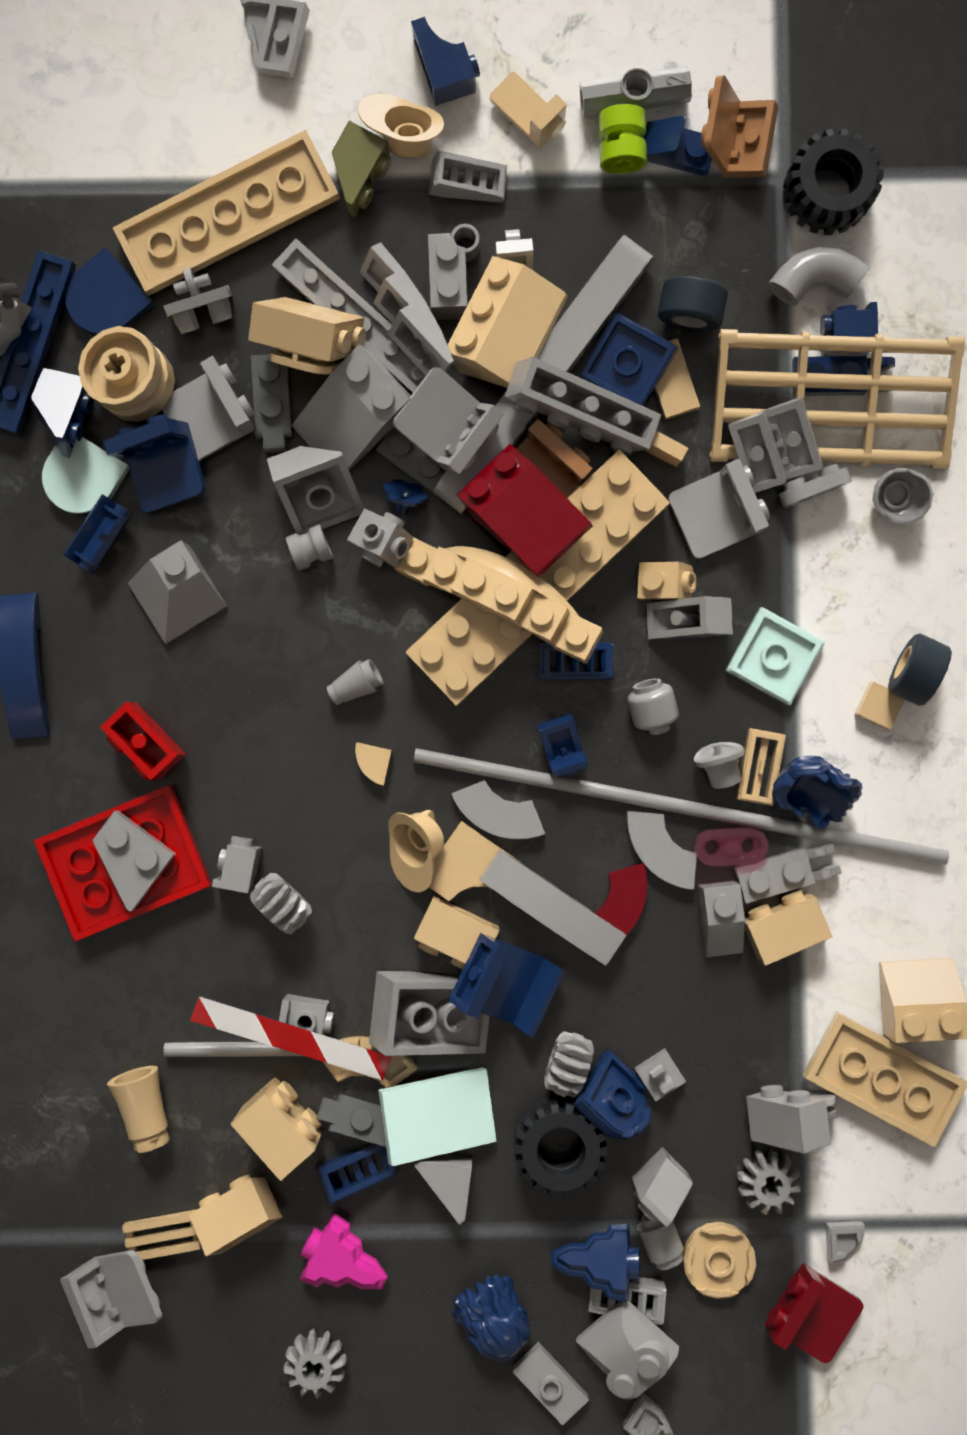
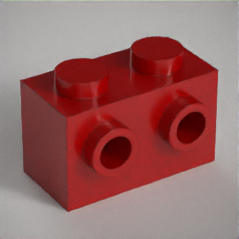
[100,701,187,781]

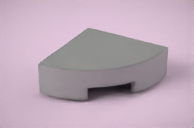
[826,1221,865,1263]

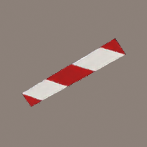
[190,996,392,1080]

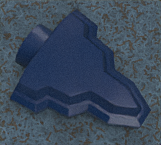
[551,1224,640,1303]

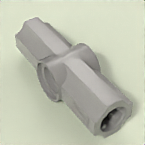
[579,66,692,118]

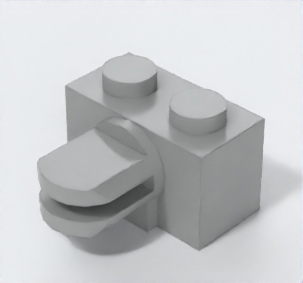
[746,1085,838,1154]

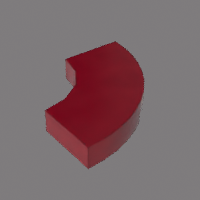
[594,862,647,935]

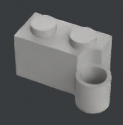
[428,224,480,320]

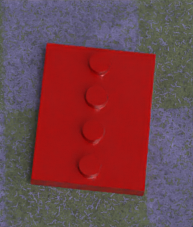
[33,784,212,942]

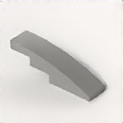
[360,242,454,376]
[479,849,626,966]

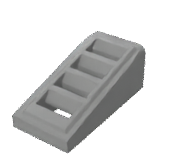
[428,150,507,203]
[588,1277,666,1325]

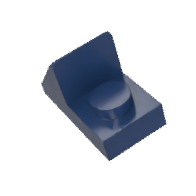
[643,116,712,177]

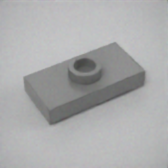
[512,1341,589,1426]

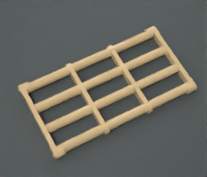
[709,329,965,469]

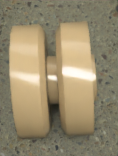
[78,326,175,422]

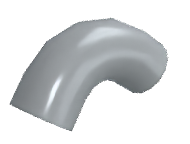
[768,247,870,306]

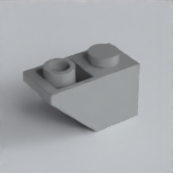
[632,1147,693,1228]

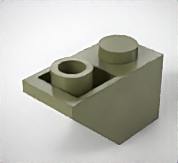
[332,120,391,218]

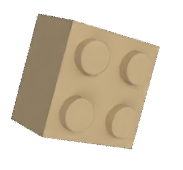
[230,1076,323,1181]

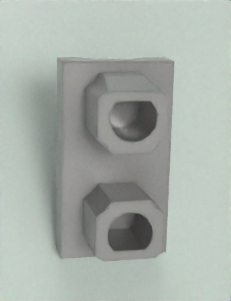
[164,268,232,334]

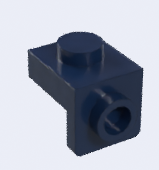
[537,714,589,777]

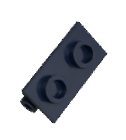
[63,494,131,573]

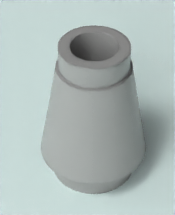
[327,659,383,705]

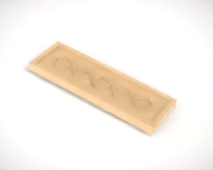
[113,130,340,296]

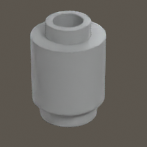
[637,1214,684,1270]

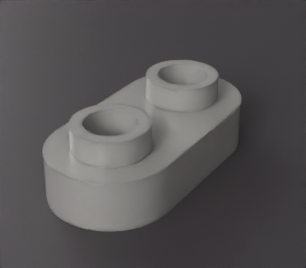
[779,464,852,508]

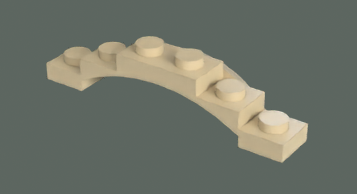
[394,537,604,664]

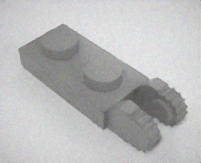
[734,843,842,904]

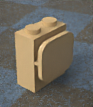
[248,297,366,374]

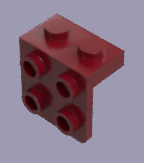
[765,1263,864,1363]

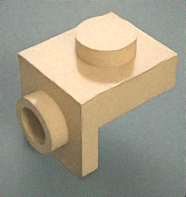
[637,562,696,600]

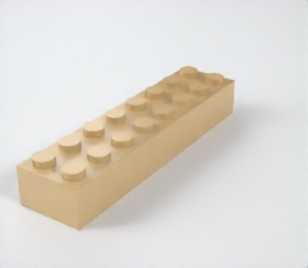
[406,449,670,706]

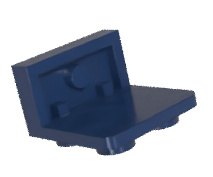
[103,415,206,513]

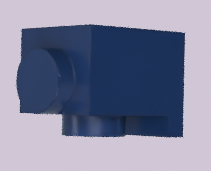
[820,302,878,337]

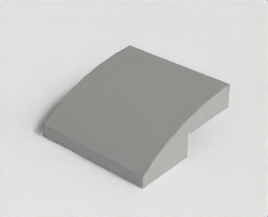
[728,397,824,493]

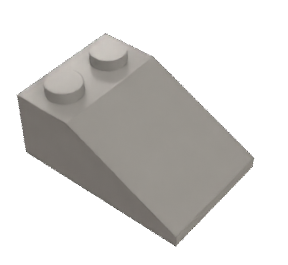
[292,344,411,471]
[369,971,490,1056]

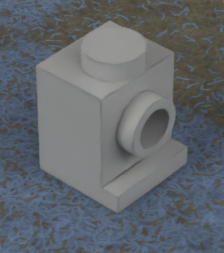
[212,836,262,893]
[279,994,334,1035]

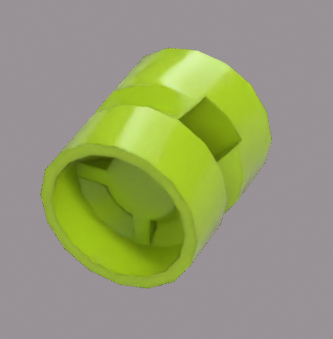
[599,104,647,174]

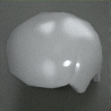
[872,468,934,525]

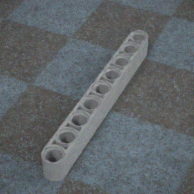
[433,235,654,514]

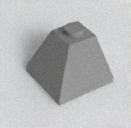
[267,446,364,535]
[128,540,228,644]

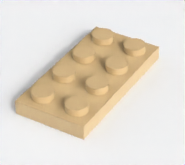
[803,1011,967,1148]

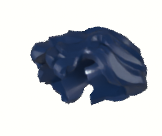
[772,755,863,829]
[451,1275,530,1362]

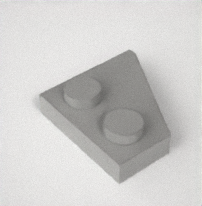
[240,0,310,79]
[92,810,176,912]

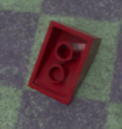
[456,444,593,578]

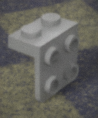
[162,356,255,461]
[393,367,504,474]
[668,459,770,559]
[60,1250,162,1349]

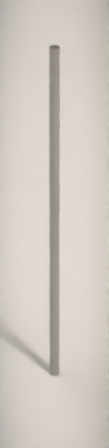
[413,748,949,865]

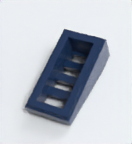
[539,643,613,680]
[315,1144,398,1205]

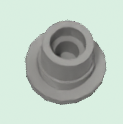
[694,742,745,788]

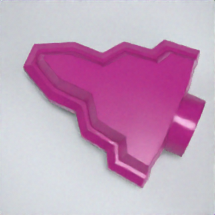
[300,1213,388,1289]

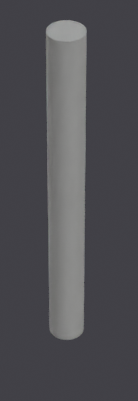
[164,1042,303,1057]

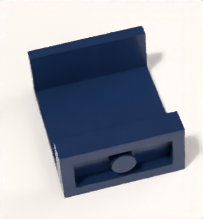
[448,933,565,1038]

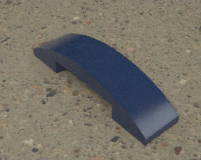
[0,593,50,740]

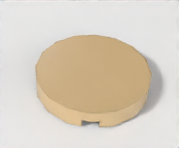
[682,1222,756,1299]

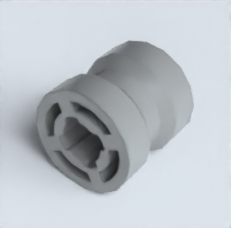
[286,524,333,571]

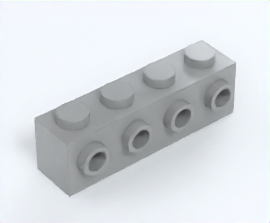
[504,357,661,455]

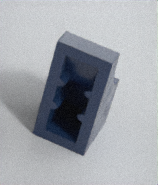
[411,17,480,106]

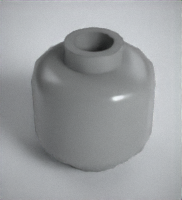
[627,679,679,735]

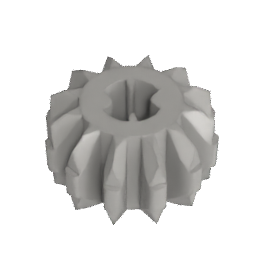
[250,873,312,934]
[544,1031,594,1098]
[737,1149,801,1215]
[283,1328,347,1399]

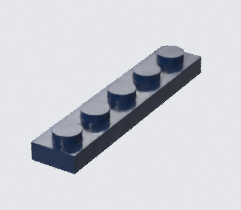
[0,250,76,435]

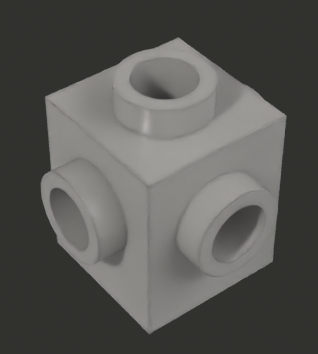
[347,508,413,568]

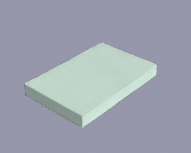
[379,1067,497,1166]

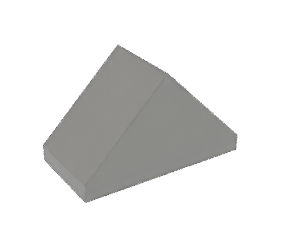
[414,1154,472,1225]

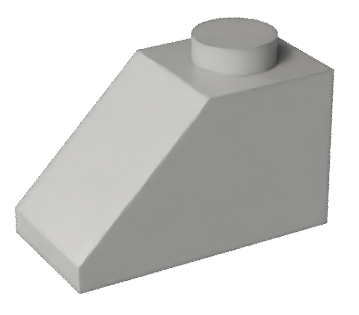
[646,596,733,640]
[697,880,745,957]

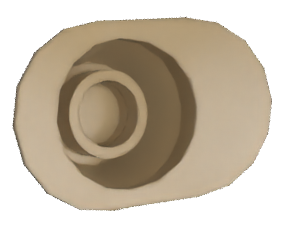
[358,94,444,158]
[388,810,444,892]

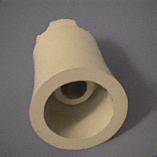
[107,1066,170,1153]

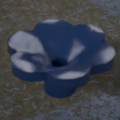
[382,479,428,514]

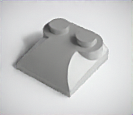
[576,1301,679,1399]

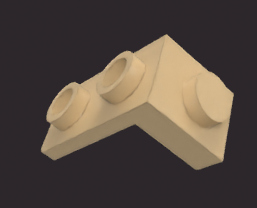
[490,72,567,149]

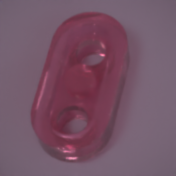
[693,827,768,866]

